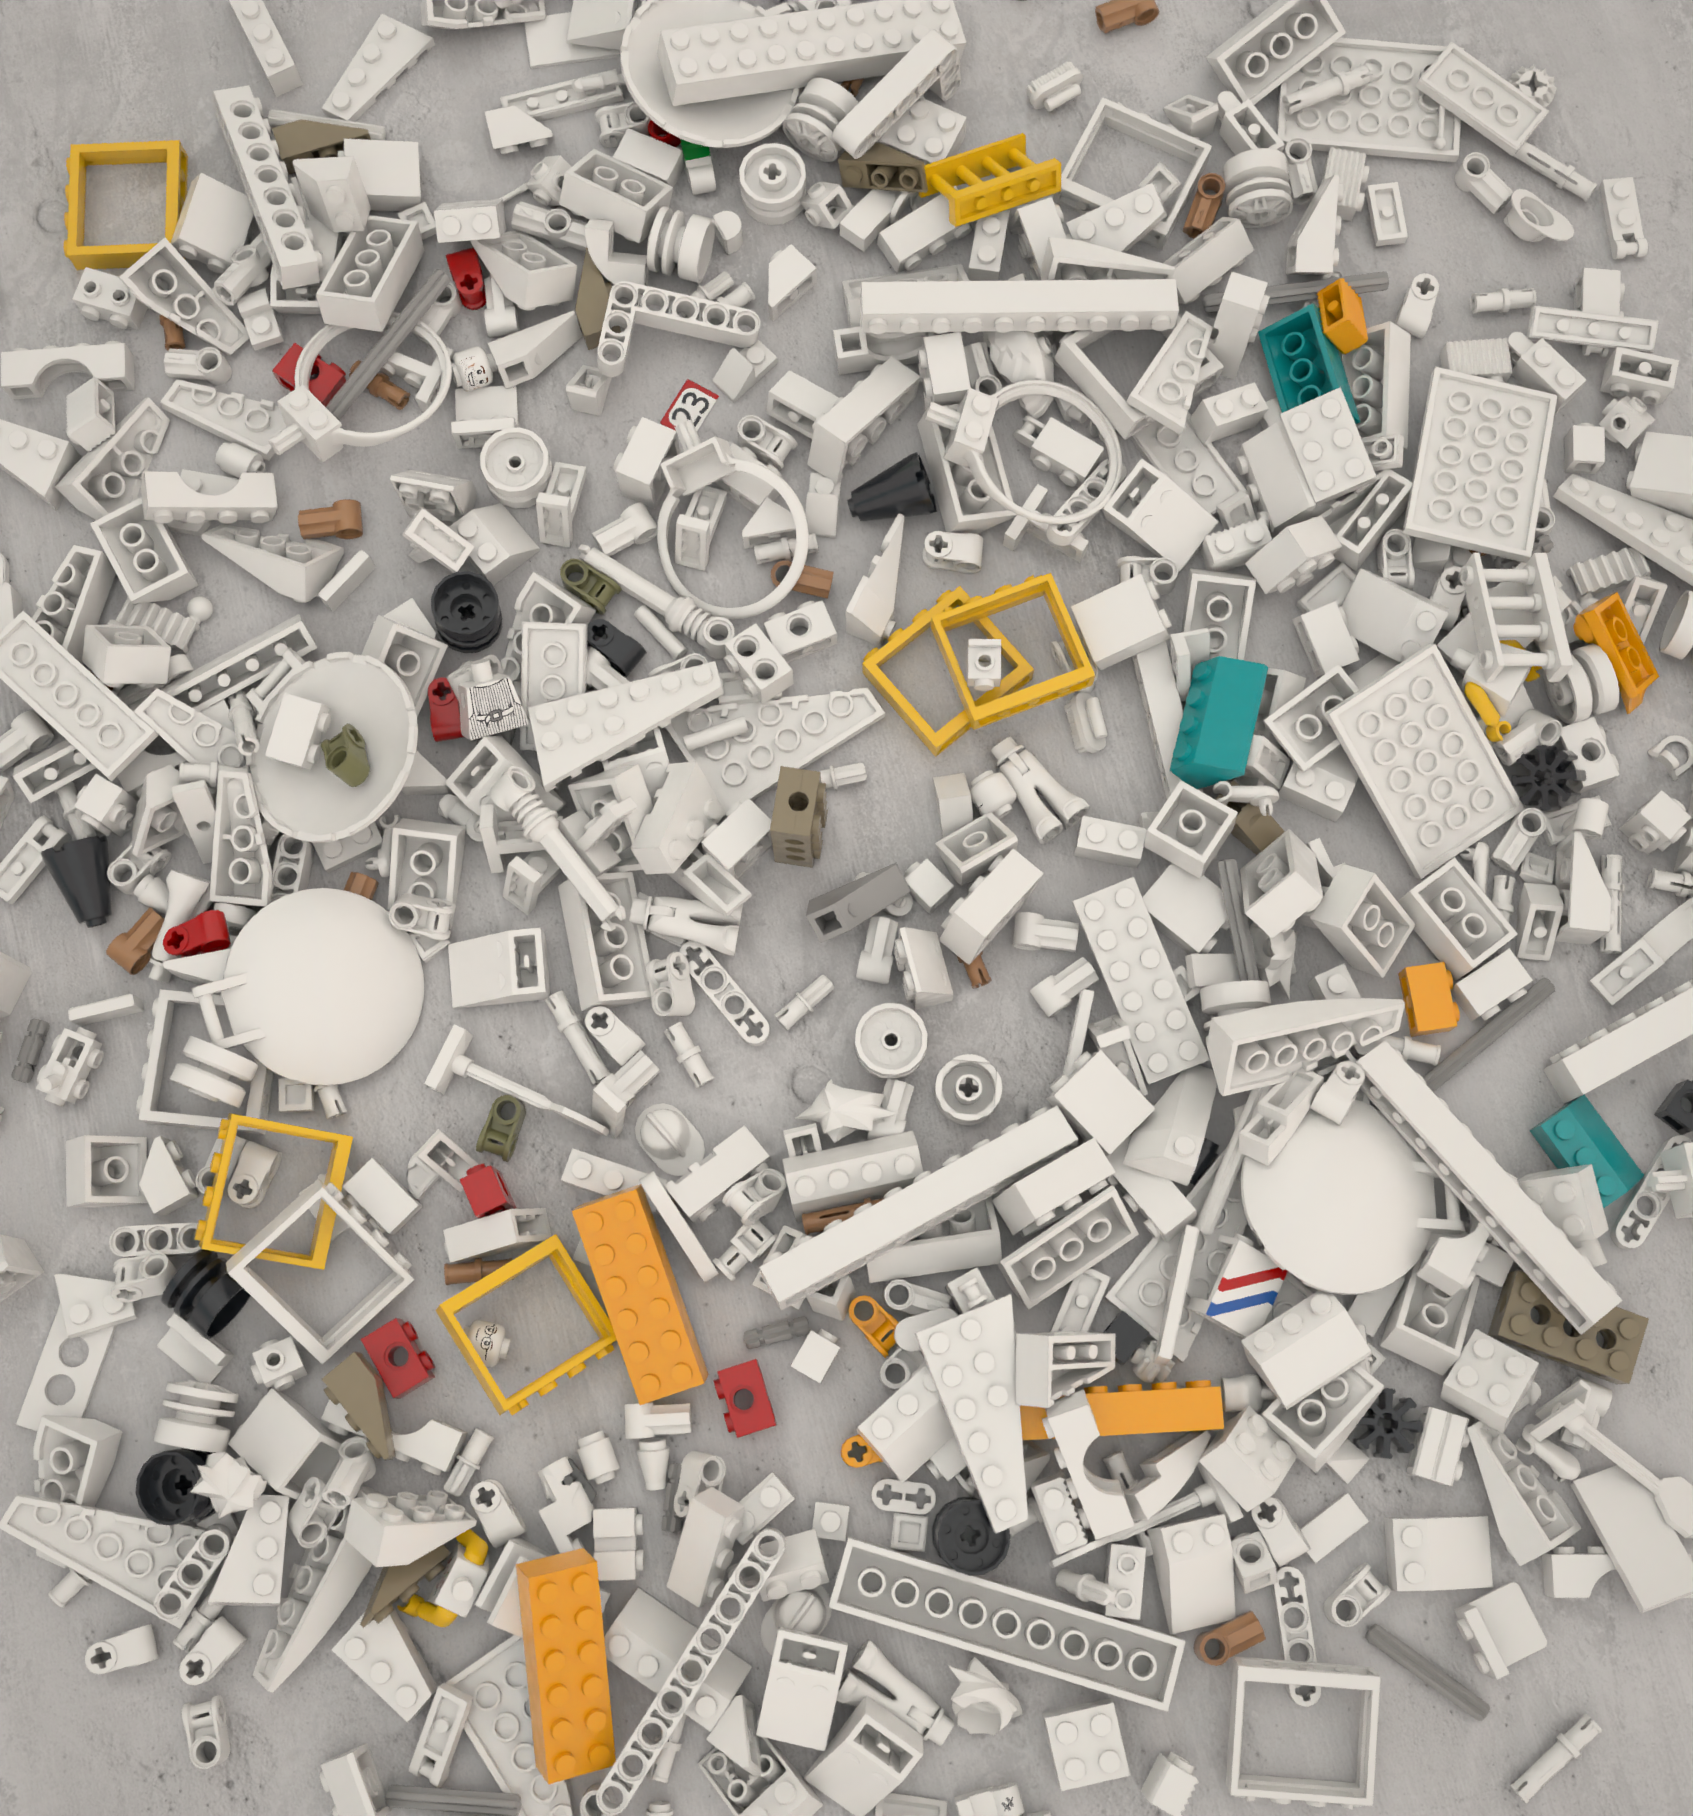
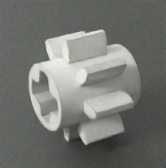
[1130,1341,1175,1383]

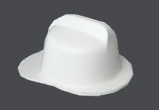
[1504,189,1574,242]
[635,1103,705,1176]
[760,1585,832,1656]

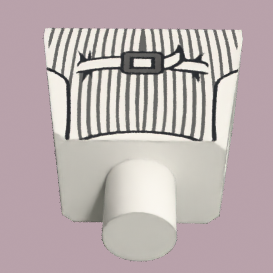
[458,659,529,740]

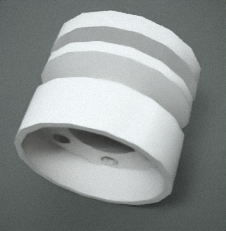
[783,78,859,162]
[1223,148,1293,228]
[647,206,716,284]
[1659,590,1693,664]
[1199,980,1271,1047]
[154,1380,239,1453]

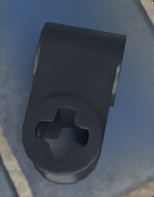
[587,619,647,677]

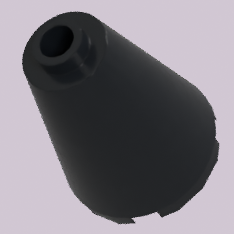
[847,452,937,521]
[41,836,112,928]

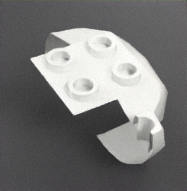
[983,273,1063,420]

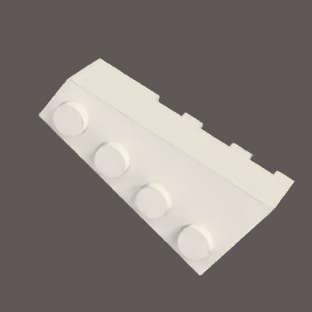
[32,545,116,665]

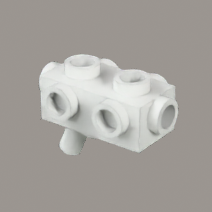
[36,1027,104,1107]

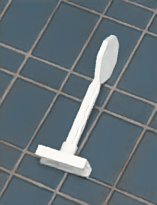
[424,1024,610,1137]
[1529,1380,1693,1538]
[1049,1462,1244,1569]

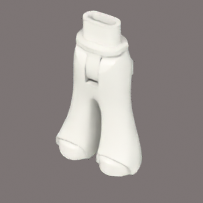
[991,736,1090,844]
[149,869,213,983]
[629,896,743,956]
[836,1639,955,1746]

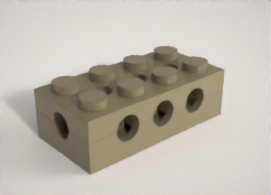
[770,766,828,868]
[1488,1270,1649,1384]

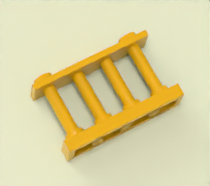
[919,133,1061,227]

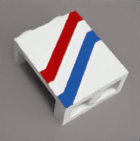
[1187,1234,1288,1339]

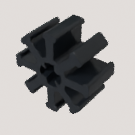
[1511,745,1586,811]
[1353,1388,1423,1459]

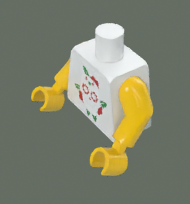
[1450,640,1542,742]
[397,1529,489,1627]

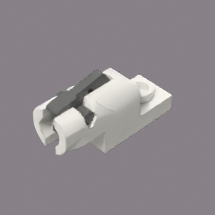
[537,1456,597,1553]

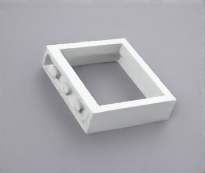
[1053,97,1212,250]
[1054,315,1224,440]
[136,989,275,1135]
[225,1178,414,1364]
[1226,1656,1380,1810]

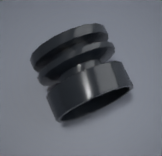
[431,571,502,653]
[161,1249,251,1339]
[136,1448,216,1526]
[931,1497,1010,1576]

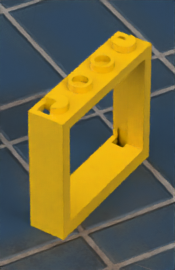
[63,140,188,270]
[931,573,1095,730]
[862,586,1034,757]
[195,1113,353,1270]
[435,1234,617,1415]

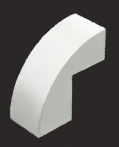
[585,219,649,286]

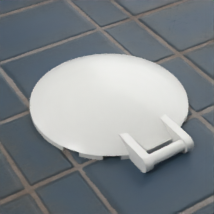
[620,0,799,148]
[246,648,418,843]
[192,888,424,1086]
[1241,1099,1465,1295]

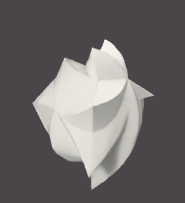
[1249,921,1298,1000]
[795,1079,899,1143]
[190,1452,267,1518]
[949,1657,1023,1736]

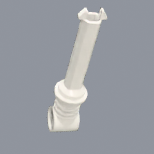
[578,544,735,659]
[490,766,626,932]

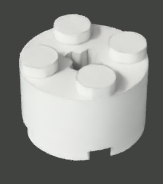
[934,1054,1002,1126]

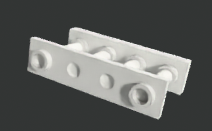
[1460,553,1574,682]

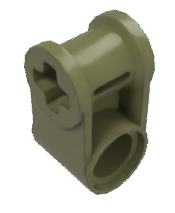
[560,559,622,615]
[321,723,370,787]
[476,1095,526,1162]

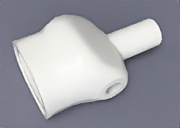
[1221,1374,1277,1413]

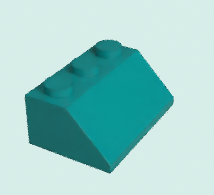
[1529,1094,1644,1209]

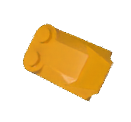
[1573,592,1659,714]

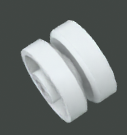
[739,143,807,225]
[480,427,553,509]
[1543,643,1619,725]
[855,1003,928,1081]
[170,1036,259,1108]

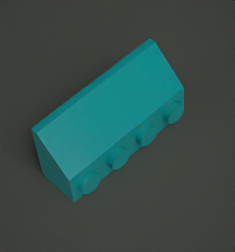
[1258,303,1360,424]
[1169,656,1268,790]

